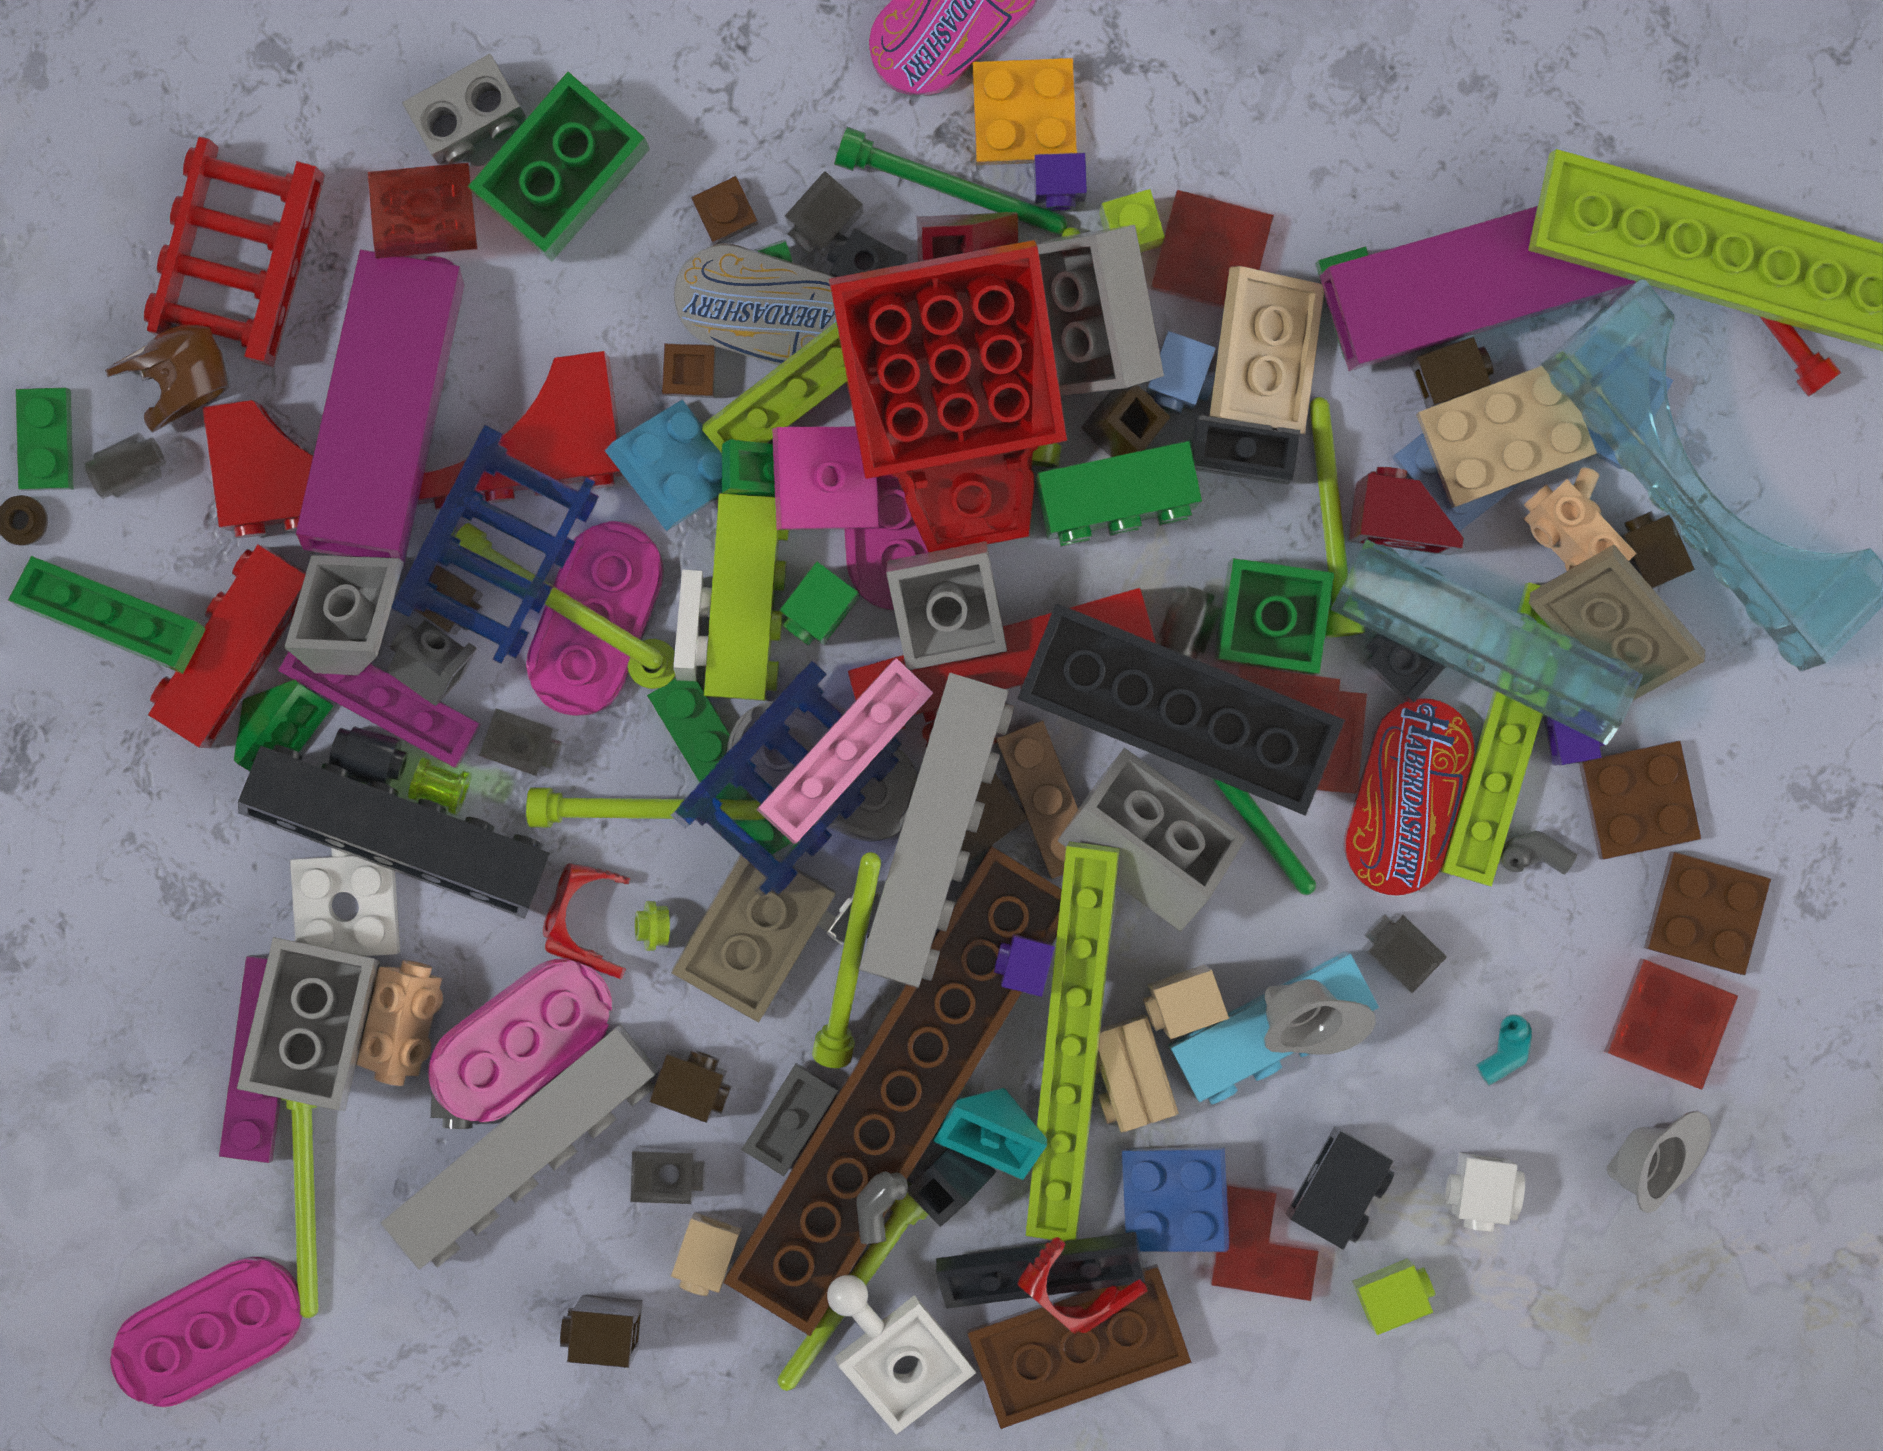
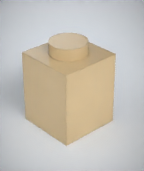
[671,1212,742,1296]

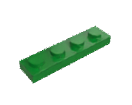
[8,556,206,674]
[647,678,792,854]

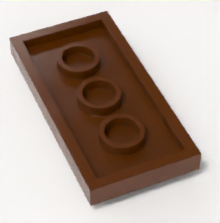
[967,1264,1192,1429]

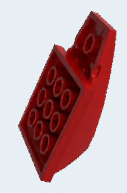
[829,240,1067,552]

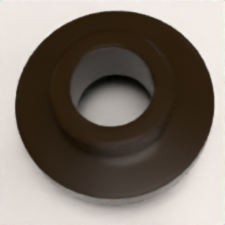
[0,495,48,546]

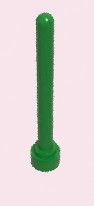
[834,126,1068,234]
[1212,778,1316,895]

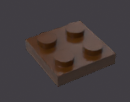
[1579,741,1701,860]
[1644,852,1771,976]

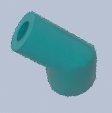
[1475,1014,1532,1086]

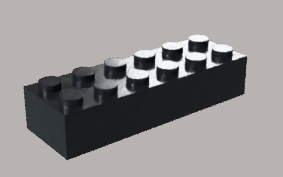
[1017,603,1345,816]

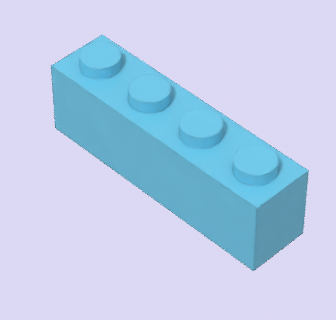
[1168,951,1379,1105]

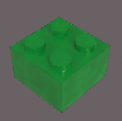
[1214,558,1334,676]

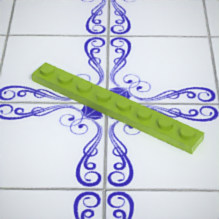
[1025,841,1120,1241]

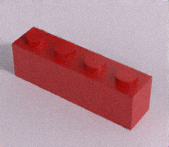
[148,544,306,748]

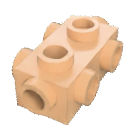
[1524,467,1637,571]
[356,960,443,1086]

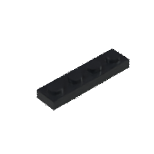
[936,1232,1145,1309]

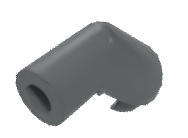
[1501,831,1577,875]
[857,1171,908,1244]

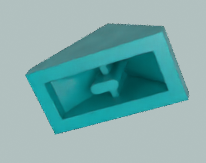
[933,1088,1047,1180]

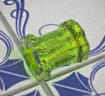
[408,757,472,815]

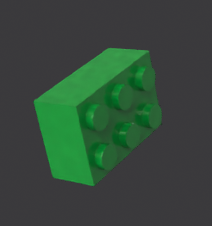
[468,71,650,262]
[1035,441,1202,547]

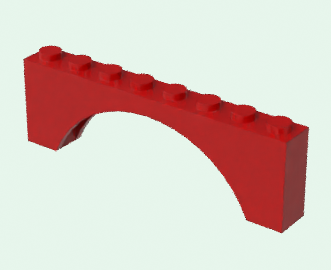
[203,351,624,538]

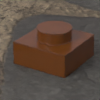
[691,176,759,245]
[662,343,716,398]

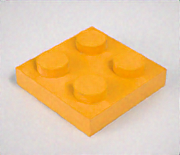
[973,58,1077,166]

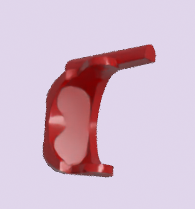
[543,863,631,980]
[1017,1237,1148,1334]

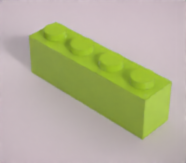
[704,494,789,701]

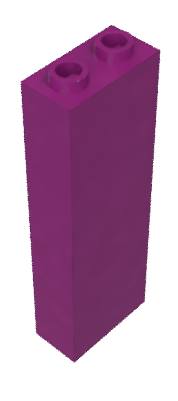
[1319,206,1640,371]
[296,248,465,567]

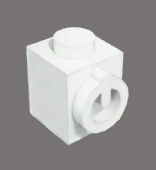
[1445,1152,1525,1232]

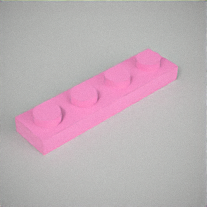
[756,658,933,844]

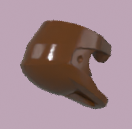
[105,325,229,433]

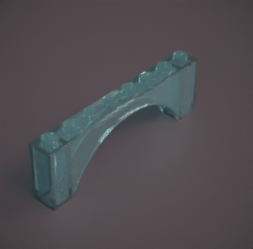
[1541,279,1883,672]

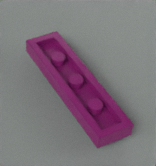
[278,652,482,768]
[219,955,281,1163]

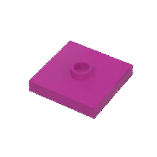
[772,426,879,530]

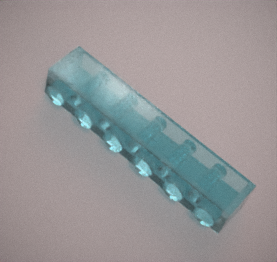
[1331,539,1643,745]

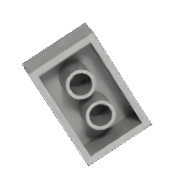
[1036,225,1164,396]
[1057,747,1247,931]
[237,937,380,1111]

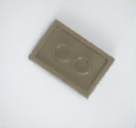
[1529,544,1706,708]
[671,840,836,1023]

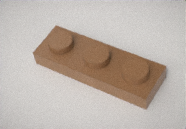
[996,721,1078,879]

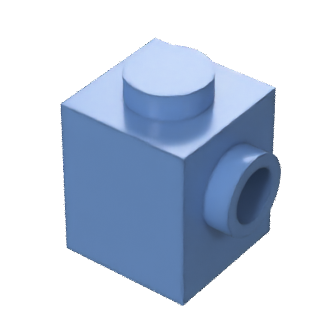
[1146,331,1216,414]

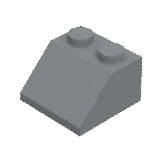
[886,541,1007,670]
[284,555,404,675]

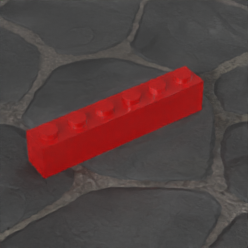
[847,588,1156,730]

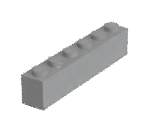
[859,673,1014,988]
[381,1024,659,1270]

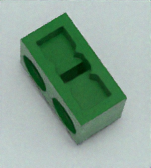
[780,561,860,646]

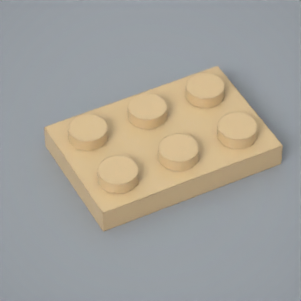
[1210,266,1324,434]
[1416,359,1597,508]

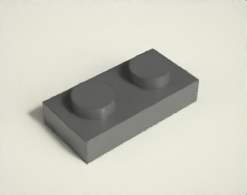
[741,1063,838,1177]

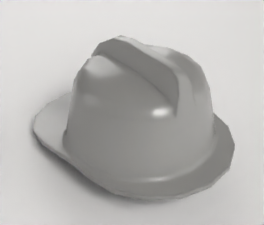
[1264,979,1376,1055]
[1607,1111,1711,1213]

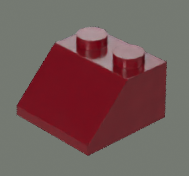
[1348,467,1464,555]

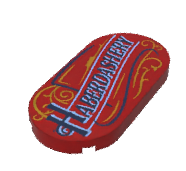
[1343,698,1474,896]

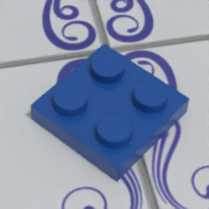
[1122,1147,1229,1252]

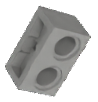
[402,54,526,164]

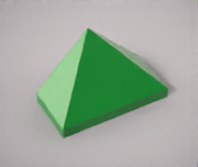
[234,679,334,772]

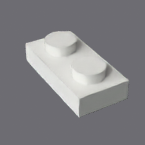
[674,569,712,682]

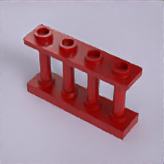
[144,136,325,368]

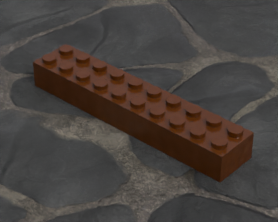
[723,846,1062,1336]

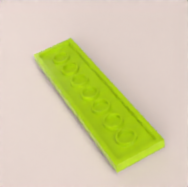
[1528,149,1883,351]

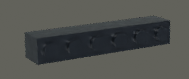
[238,745,550,919]

